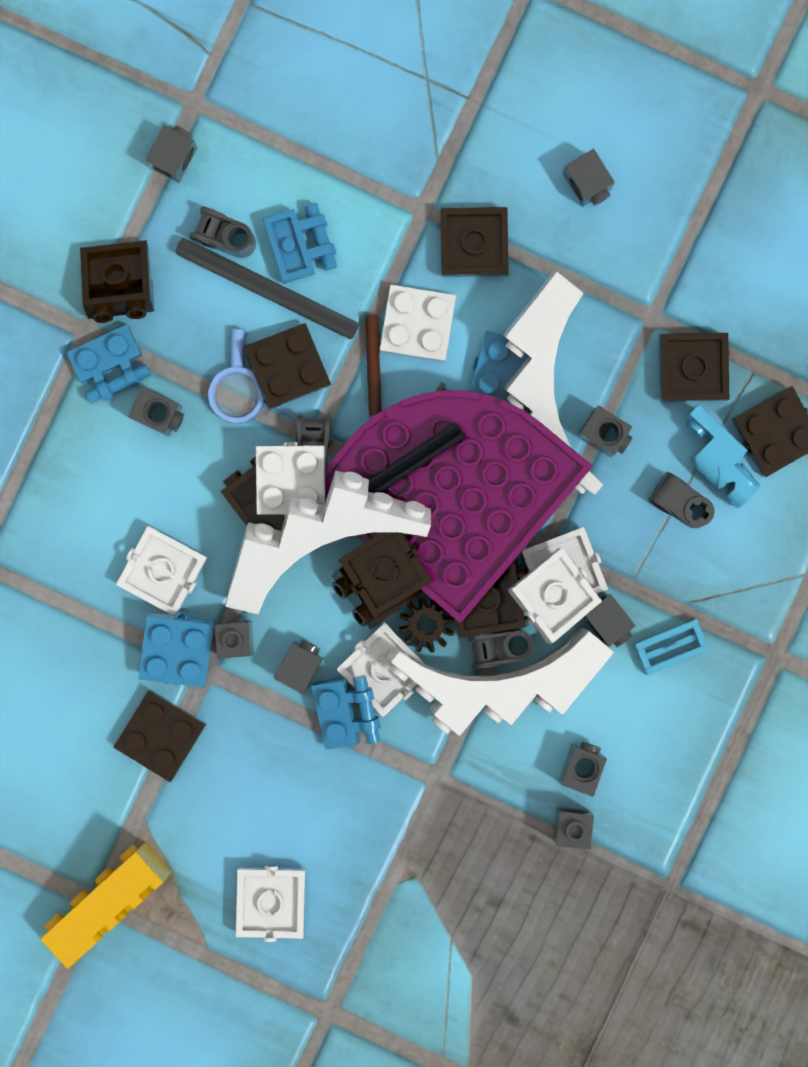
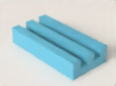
[634,619,710,675]

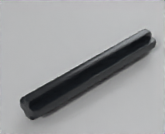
[368,423,465,493]

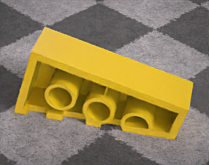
[40,842,172,969]

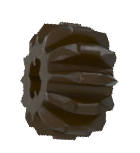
[399,596,455,653]

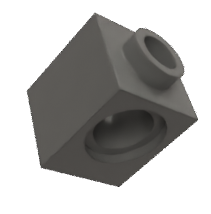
[145,125,197,183]
[562,148,615,207]
[128,387,184,436]
[578,405,633,457]
[584,594,636,647]
[214,621,254,659]
[273,639,324,694]
[559,741,607,797]
[553,807,594,850]

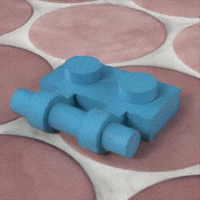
[263,203,337,284]
[66,324,151,404]
[311,675,381,750]

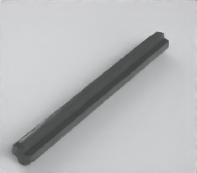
[176,238,359,339]

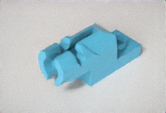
[685,404,760,508]

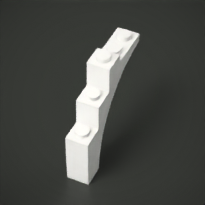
[503,271,603,495]
[225,471,431,615]
[387,627,614,736]

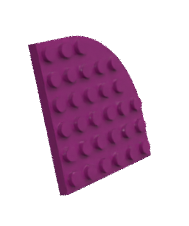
[325,390,593,623]

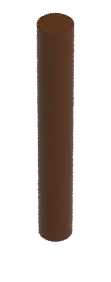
[365,315,382,416]

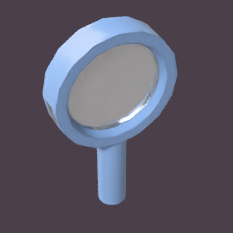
[208,329,265,424]

